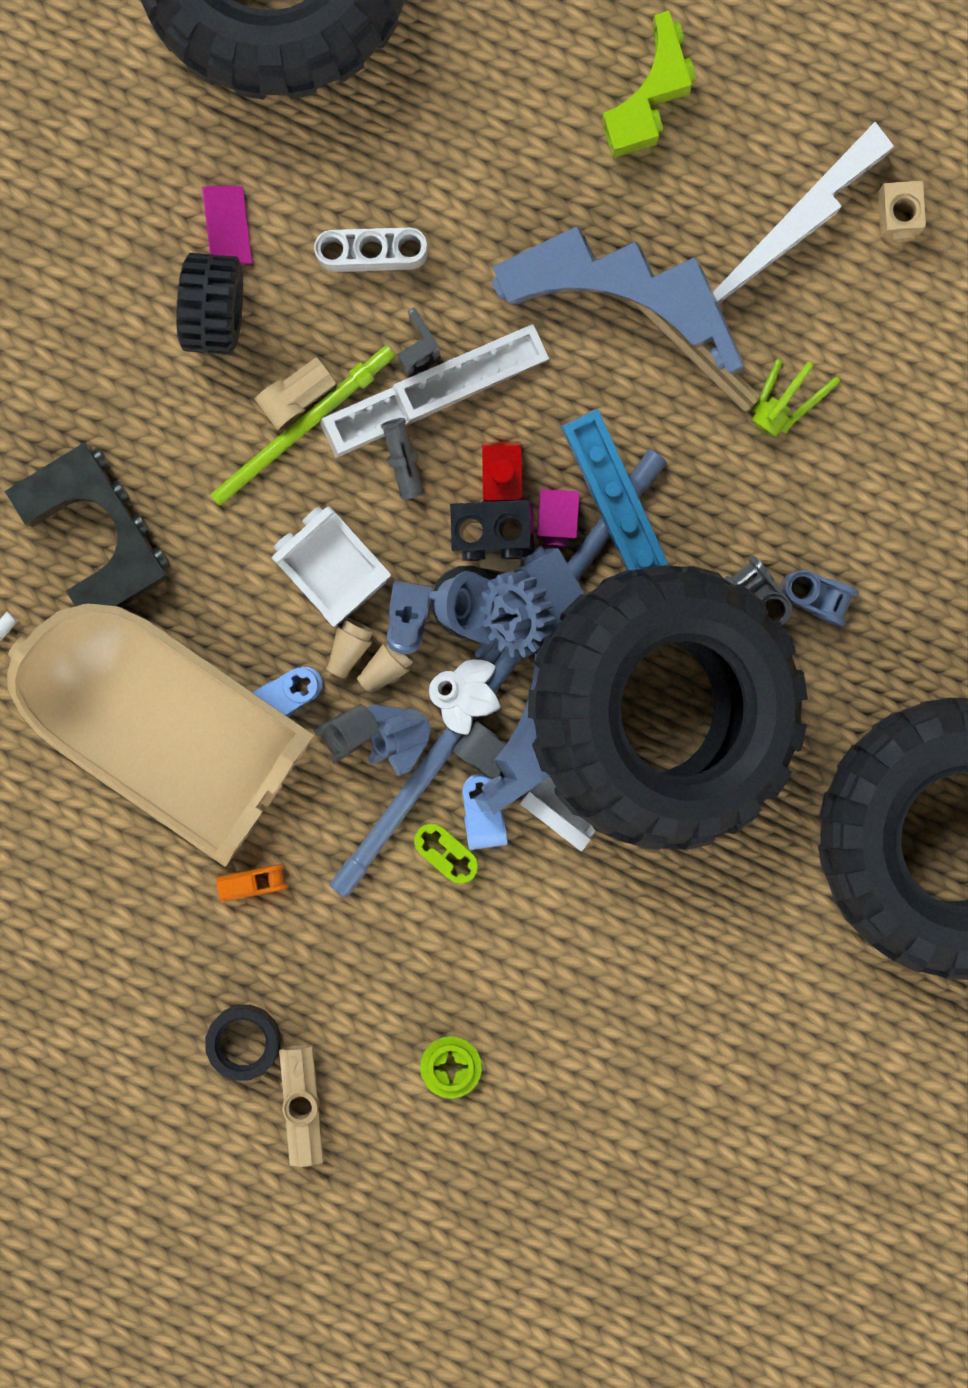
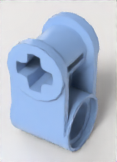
[253,667,323,717]
[462,774,507,850]

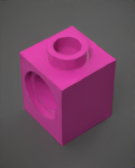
[537,489,579,547]

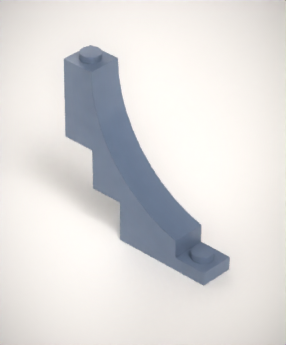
[492,226,746,375]
[474,546,584,815]

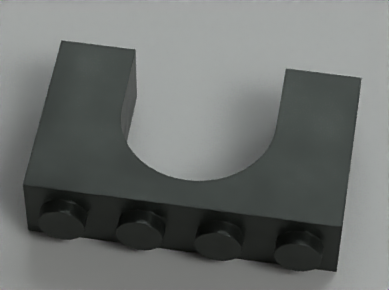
[5,442,171,608]

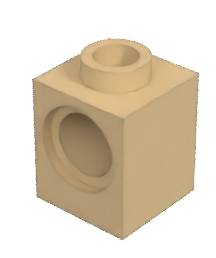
[878,181,926,243]

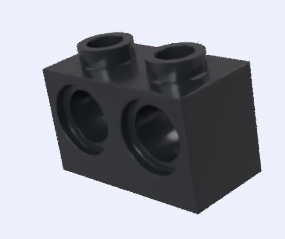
[450,500,534,561]

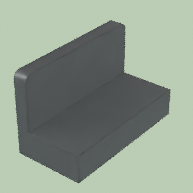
[397,307,441,378]

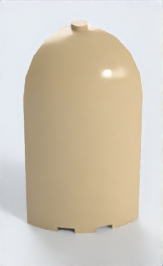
[7,603,314,867]

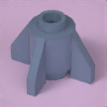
[367,705,431,776]

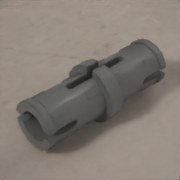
[381,418,425,500]

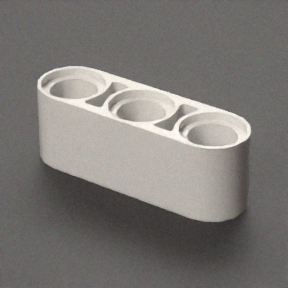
[314,228,428,272]

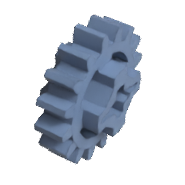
[480,571,556,658]

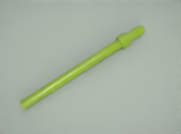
[210,345,396,506]

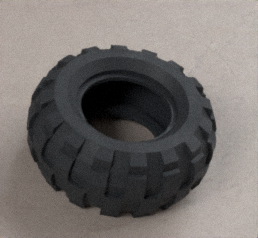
[141,0,407,100]
[528,565,808,850]
[818,698,968,980]

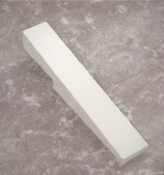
[713,122,894,304]
[320,324,549,458]

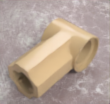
[255,357,337,431]

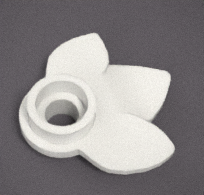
[429,659,501,735]

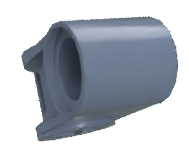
[780,570,859,628]
[387,580,433,654]

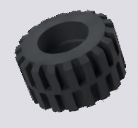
[176,253,243,355]

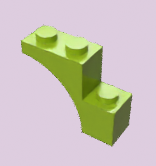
[601,10,696,159]

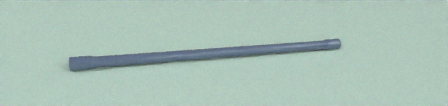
[329,449,667,898]

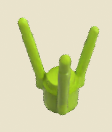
[751,358,840,438]

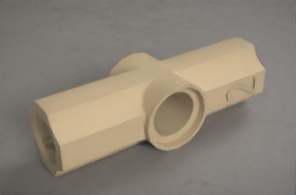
[279,1045,324,1167]

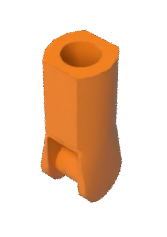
[216,863,289,903]

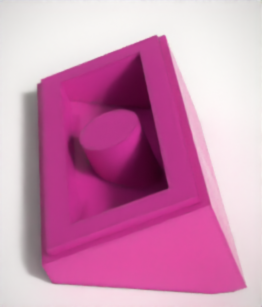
[202,186,253,265]

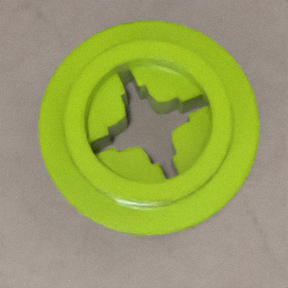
[420,1035,482,1098]

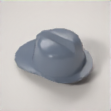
[429,571,498,644]

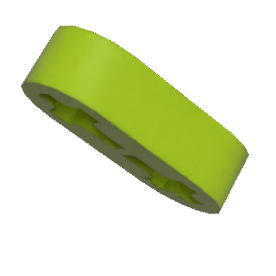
[414,823,478,884]

